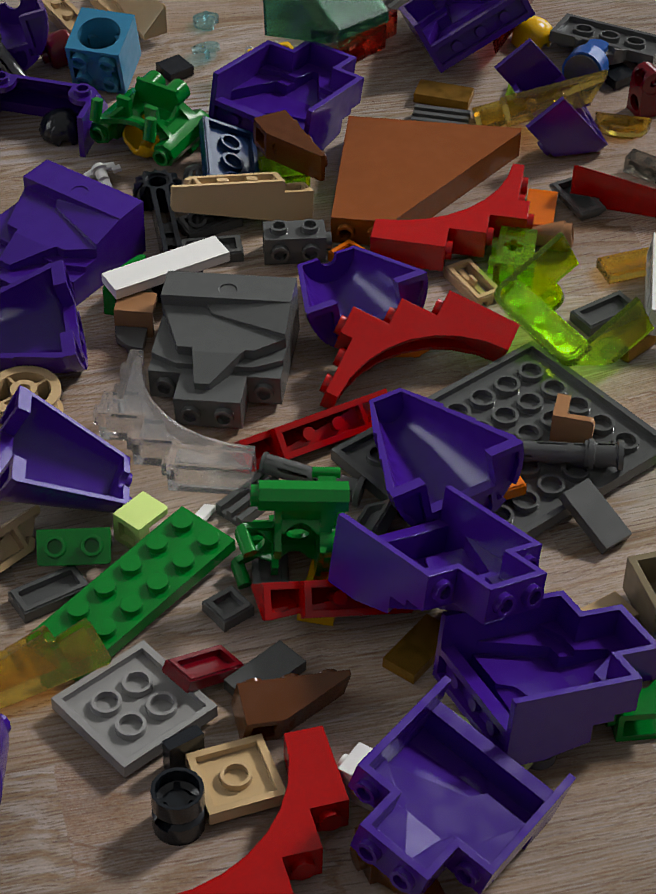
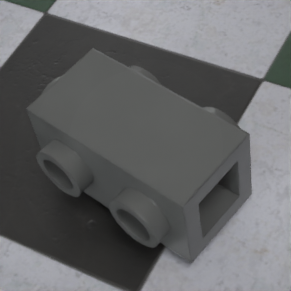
[263,219,332,265]

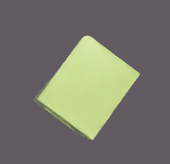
[113,491,168,549]

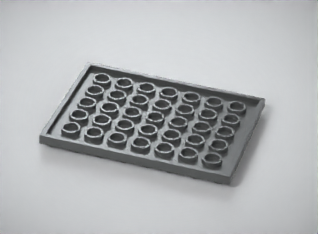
[331,340,656,538]

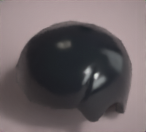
[39,107,79,147]

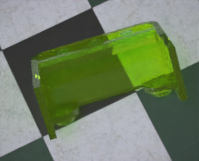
[494,232,654,366]

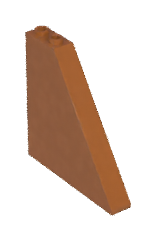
[331,116,522,245]

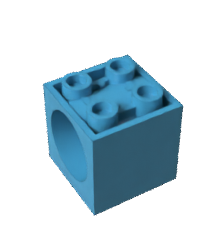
[65,7,142,94]

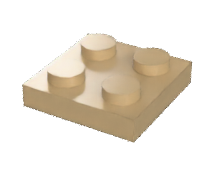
[185,733,286,825]

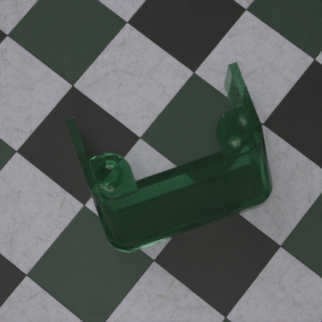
[263,0,389,43]

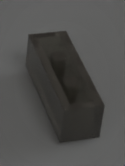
[623,149,656,184]

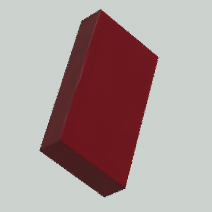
[162,644,244,693]

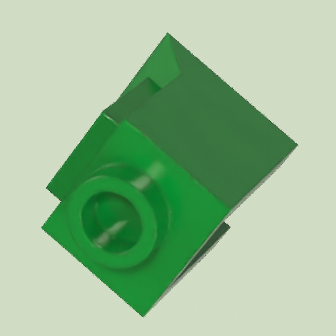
[605,679,656,742]

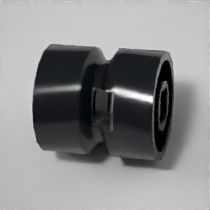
[150,767,206,846]

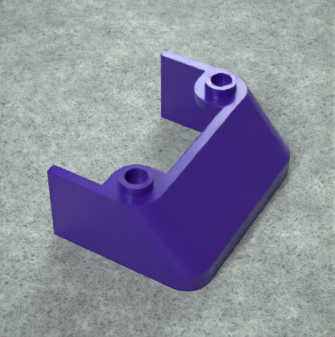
[494,38,608,157]
[0,71,108,157]

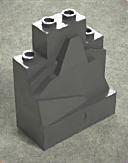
[148,271,300,429]

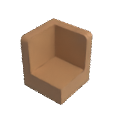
[114,292,157,338]
[549,393,595,443]

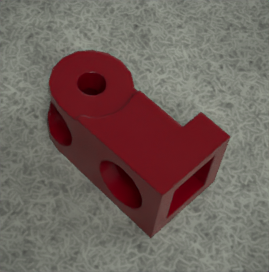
[627,62,656,120]

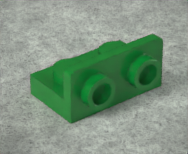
[36,527,112,567]

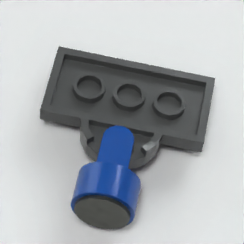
[549,13,656,92]

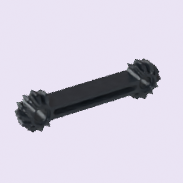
[132,169,203,303]

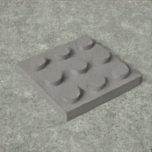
[51,640,218,778]

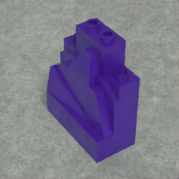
[398,0,535,73]
[208,39,364,150]
[0,159,146,306]
[328,486,547,625]
[432,590,656,765]
[348,675,576,894]

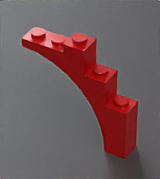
[370,164,535,271]
[319,290,520,409]
[177,725,349,894]

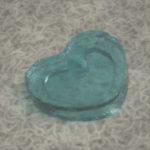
[193,11,219,31]
[191,41,220,59]

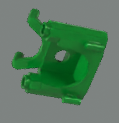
[89,70,210,166]
[230,467,350,589]

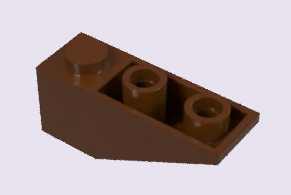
[253,110,328,181]
[231,669,351,741]

